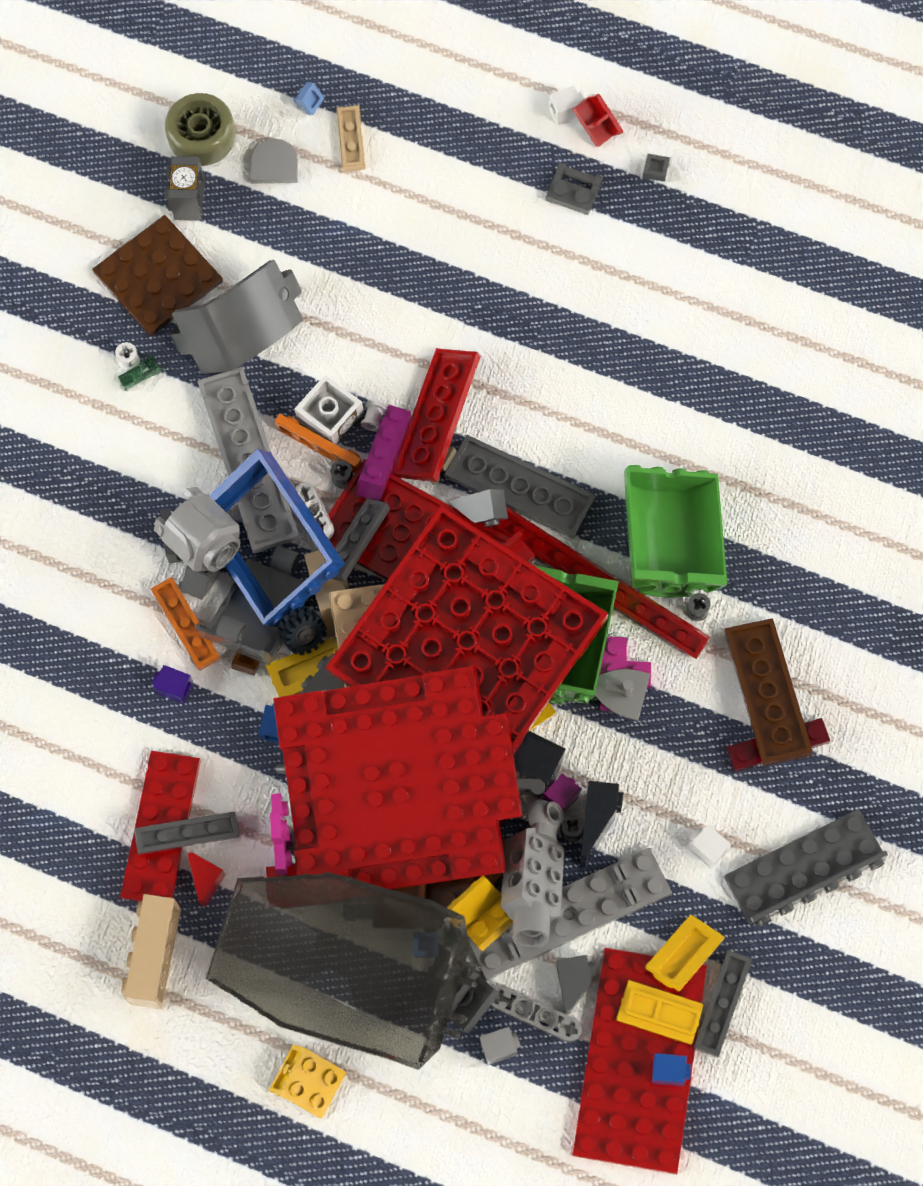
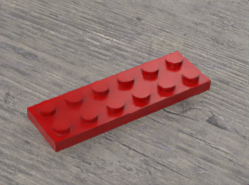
[392,348,481,482]
[120,751,201,902]

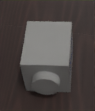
[479,1027,521,1065]

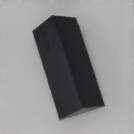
[514,731,566,786]

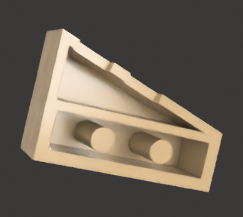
[304,550,349,639]

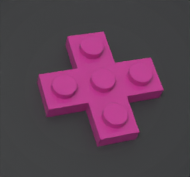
[599,637,651,711]
[270,793,293,875]

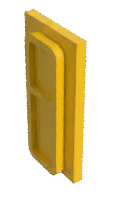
[265,636,338,697]
[646,915,724,991]
[616,980,704,1045]

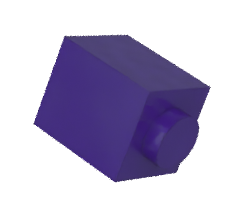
[152,665,194,704]

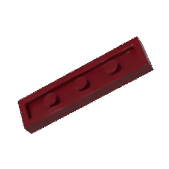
[726,718,831,772]

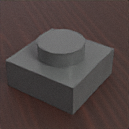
[642,153,670,182]

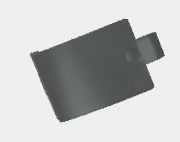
[170,260,303,374]
[195,545,307,665]

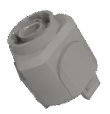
[154,487,240,572]

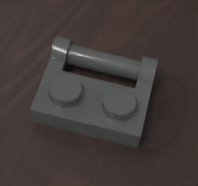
[546,162,604,215]
[517,778,546,798]

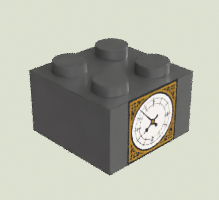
[165,156,205,221]

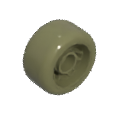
[165,93,236,166]

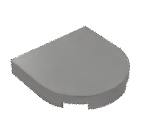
[251,139,298,184]

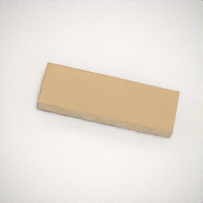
[337,105,366,172]

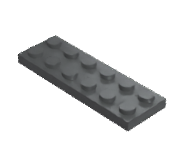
[445,435,596,539]

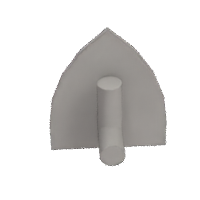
[595,669,650,721]

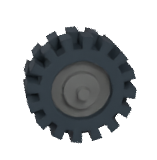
[278,607,327,655]

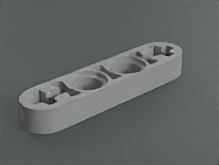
[490,985,582,1043]

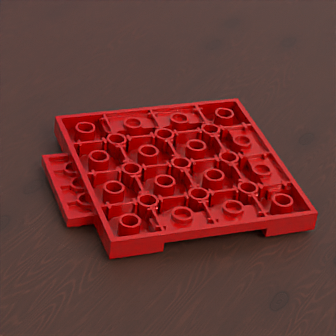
[325,506,608,755]
[273,666,523,902]

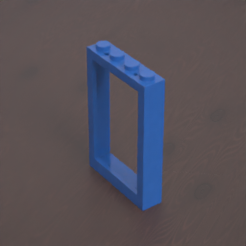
[209,449,345,627]

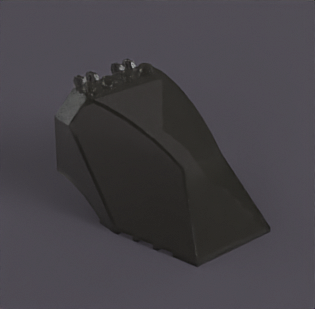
[206,872,482,1070]

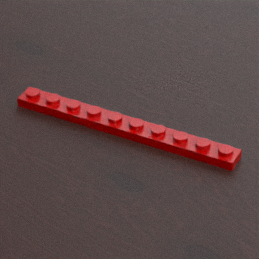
[492,506,711,659]

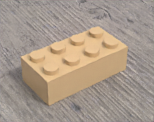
[121,894,181,1010]

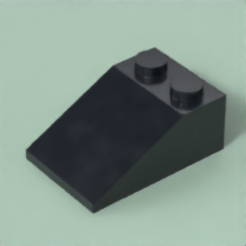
[580,781,623,867]

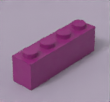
[357,404,411,501]

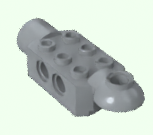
[501,799,564,947]

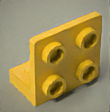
[445,876,513,952]
[269,1044,346,1119]

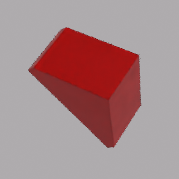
[187,852,226,907]

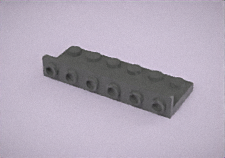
[724,809,888,927]

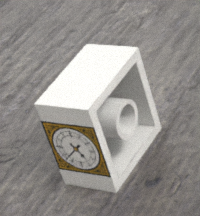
[294,374,364,445]

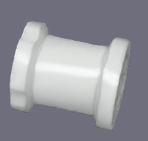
[115,342,140,371]
[361,401,387,431]

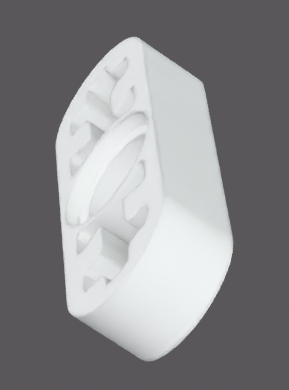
[295,482,334,539]

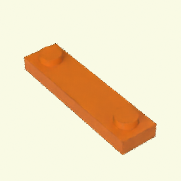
[274,413,362,473]
[151,577,220,671]

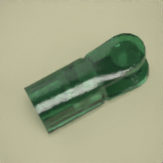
[117,356,162,391]

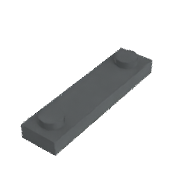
[332,499,390,582]
[134,812,240,855]
[694,950,752,1058]

